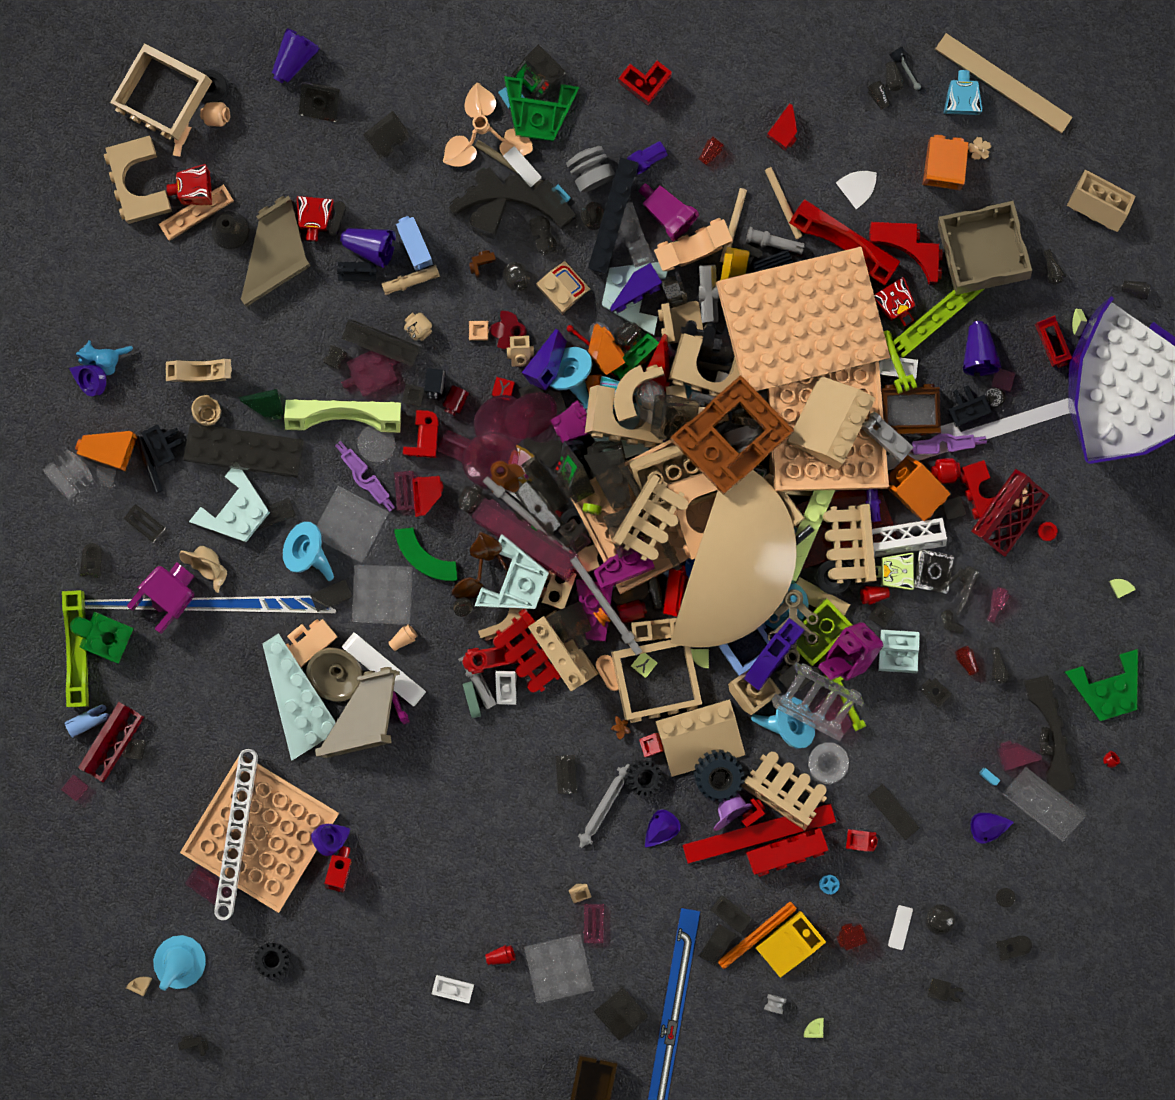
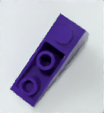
[610,263,662,314]
[522,329,567,390]

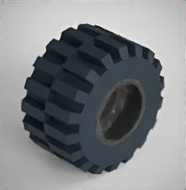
[694,749,744,802]

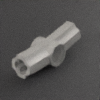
[698,265,719,324]

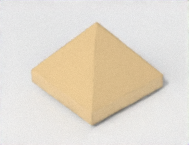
[569,884,591,903]

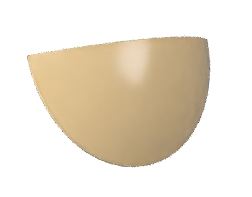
[670,470,797,647]

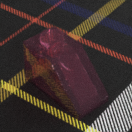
[996,740,1042,771]

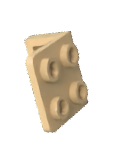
[658,301,703,344]

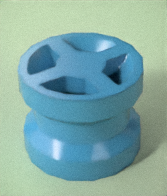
[819,875,839,894]

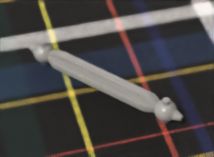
[578,764,630,848]

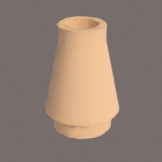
[388,624,418,651]

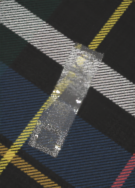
[620,201,653,268]

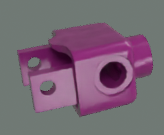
[127,562,195,634]
[818,622,884,681]

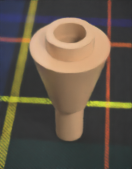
[173,123,192,157]

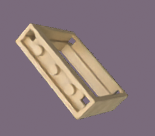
[110,43,212,140]
[611,640,702,723]

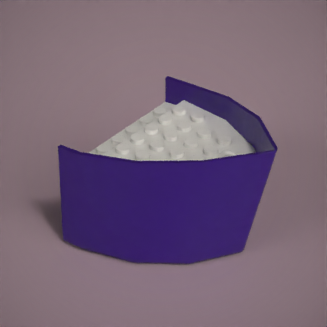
[1068,297,1175,464]

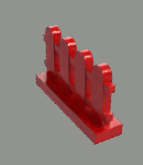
[493,608,560,692]

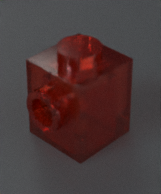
[836,923,868,950]

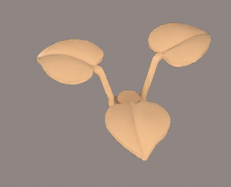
[443,83,533,167]

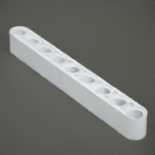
[214,749,258,920]

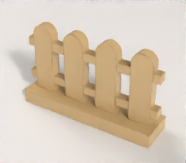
[611,474,688,561]
[823,504,876,584]
[742,752,827,830]

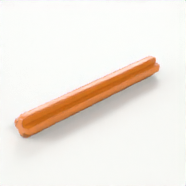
[718,902,796,969]

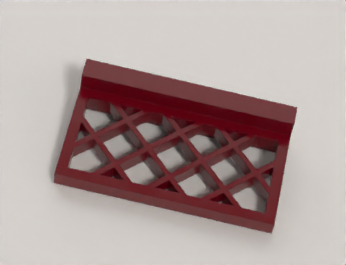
[971,469,1049,557]

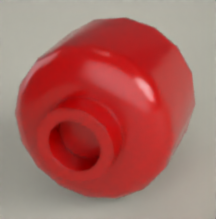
[931,458,961,484]

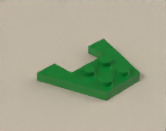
[504,76,579,142]
[1064,649,1138,721]

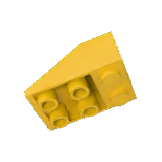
[756,911,826,978]

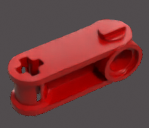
[463,643,518,674]

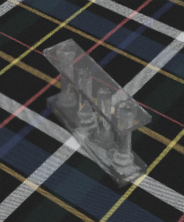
[772,662,864,741]

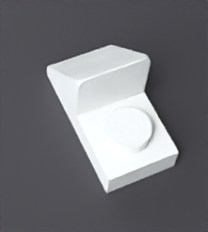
[495,671,517,705]

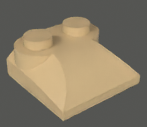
[728,669,781,715]

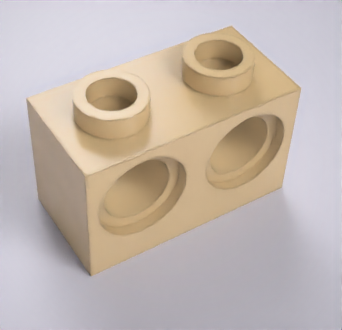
[540,566,577,611]

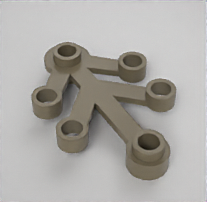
[768,589,819,665]

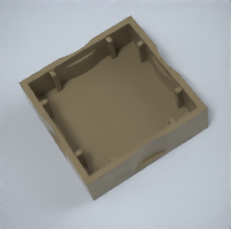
[938,201,1032,295]

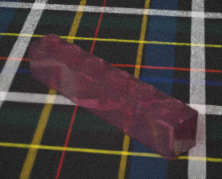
[472,498,580,582]

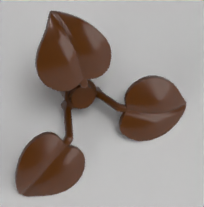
[451,532,509,599]

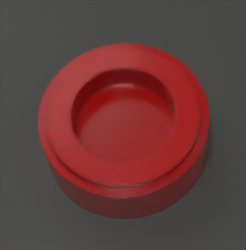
[1038,522,1058,541]

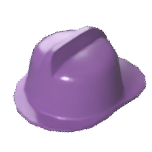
[714,793,753,831]

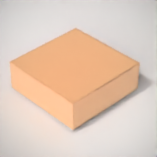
[469,321,488,341]

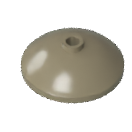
[306,648,363,701]

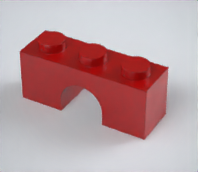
[960,460,995,521]

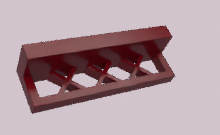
[78,702,144,783]

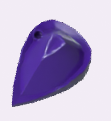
[69,365,106,396]
[645,809,681,847]
[970,813,1014,843]
[311,824,351,856]

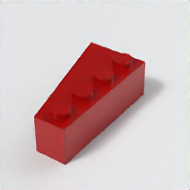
[746,827,828,877]

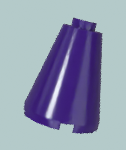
[272,28,320,83]
[340,228,396,268]
[963,321,1001,376]

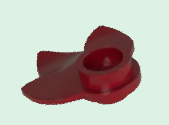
[488,311,526,349]

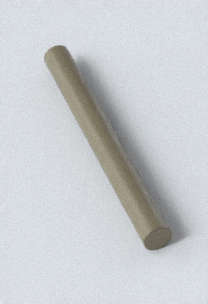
[475,140,542,187]

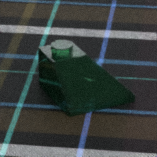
[239,389,285,421]

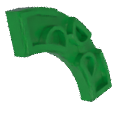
[394,527,458,581]

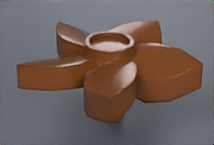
[611,716,631,740]

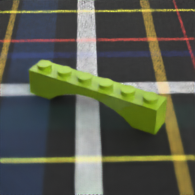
[62,590,89,707]

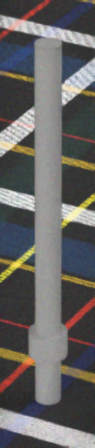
[483,476,574,558]
[570,556,642,655]

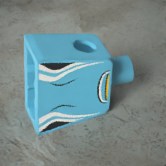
[944,70,982,115]

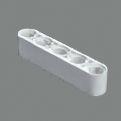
[342,632,426,706]

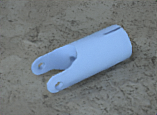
[65,705,110,738]

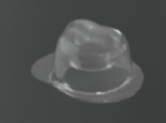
[634,380,668,424]

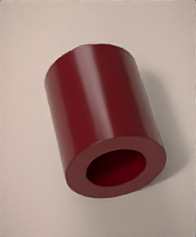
[443,385,469,416]
[617,599,647,624]

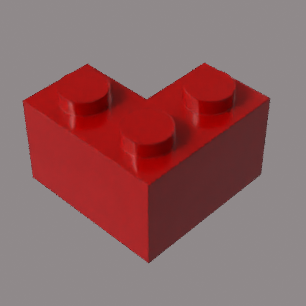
[618,61,672,106]

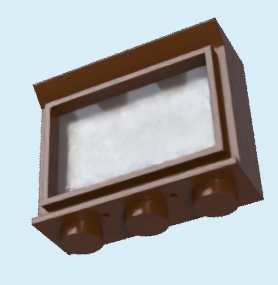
[881,384,941,435]

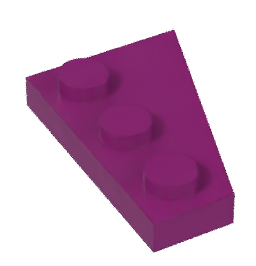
[594,533,655,591]
[575,579,613,642]

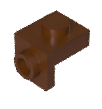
[469,250,496,278]

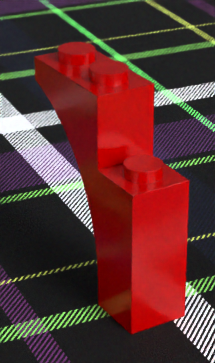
[869,222,942,284]

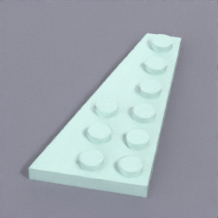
[262,633,336,761]

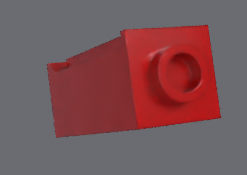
[1035,316,1072,368]
[663,565,689,617]

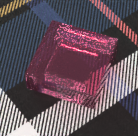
[991,368,1015,392]
[61,774,89,802]

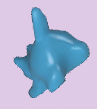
[76,340,133,375]

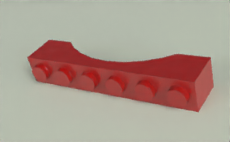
[789,199,900,285]

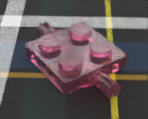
[341,346,403,397]

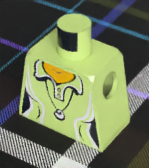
[875,553,914,590]

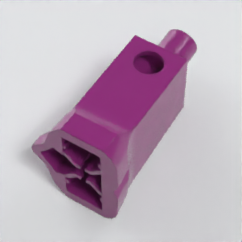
[638,183,699,242]

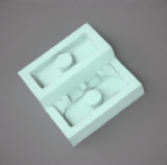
[878,630,919,673]

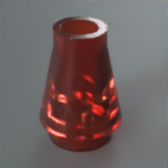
[698,136,725,165]
[955,646,979,675]

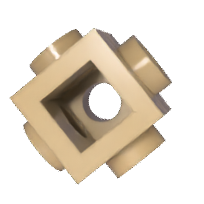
[507,336,534,367]

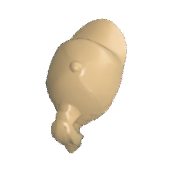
[179,546,227,593]

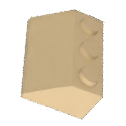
[1067,170,1136,232]

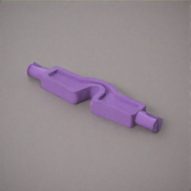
[909,433,987,455]
[335,441,395,512]

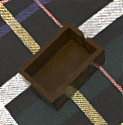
[570,1054,618,1100]

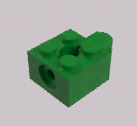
[70,612,134,664]

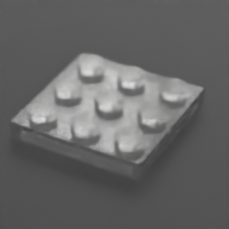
[317,486,389,563]
[352,565,412,624]
[524,934,593,1003]

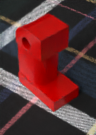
[403,410,438,458]

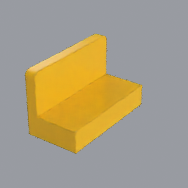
[721,247,749,280]

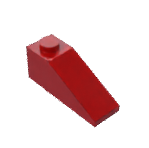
[638,334,670,397]

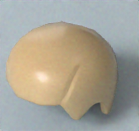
[191,395,221,426]

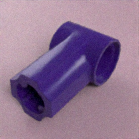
[627,141,668,175]

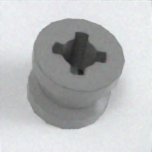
[764,994,786,1014]

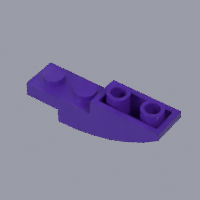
[744,618,805,691]

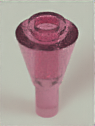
[987,587,1011,623]

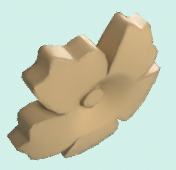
[968,137,991,160]

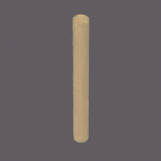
[765,167,803,239]
[720,188,747,263]

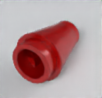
[860,586,890,605]
[485,945,515,965]

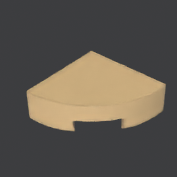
[126,976,152,996]

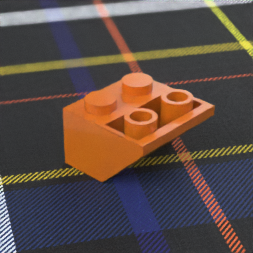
[588,324,625,375]

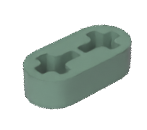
[463,681,481,719]

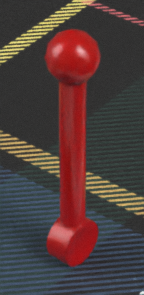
[567,325,590,346]

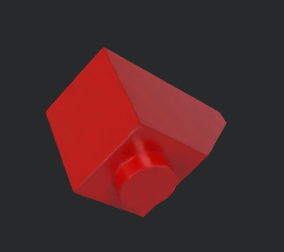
[766,103,797,150]
[412,476,443,517]

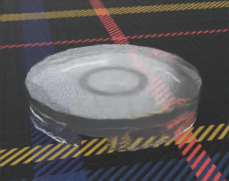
[357,426,395,463]

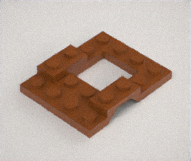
[670,375,794,495]

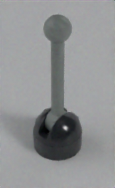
[889,47,921,90]

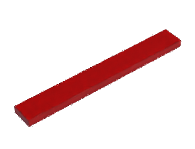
[683,804,836,863]

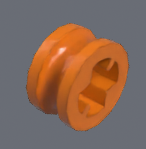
[593,608,611,627]

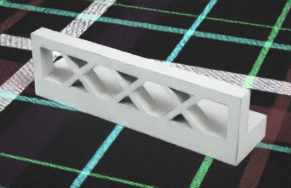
[872,518,947,557]

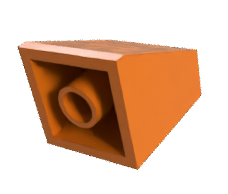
[922,135,969,190]
[75,431,138,471]
[887,455,950,521]

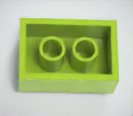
[797,598,852,666]

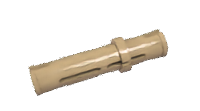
[382,265,440,295]

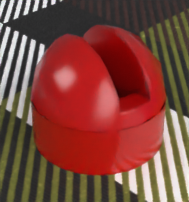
[1103,751,1120,768]

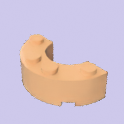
[654,218,733,271]

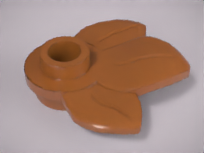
[491,461,525,492]

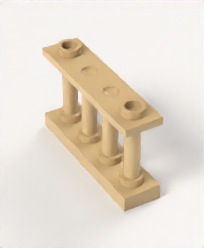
[528,610,598,691]

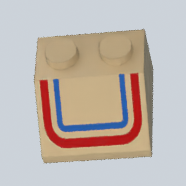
[536,261,590,314]

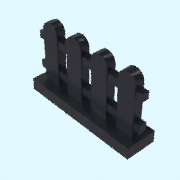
[678,320,735,373]

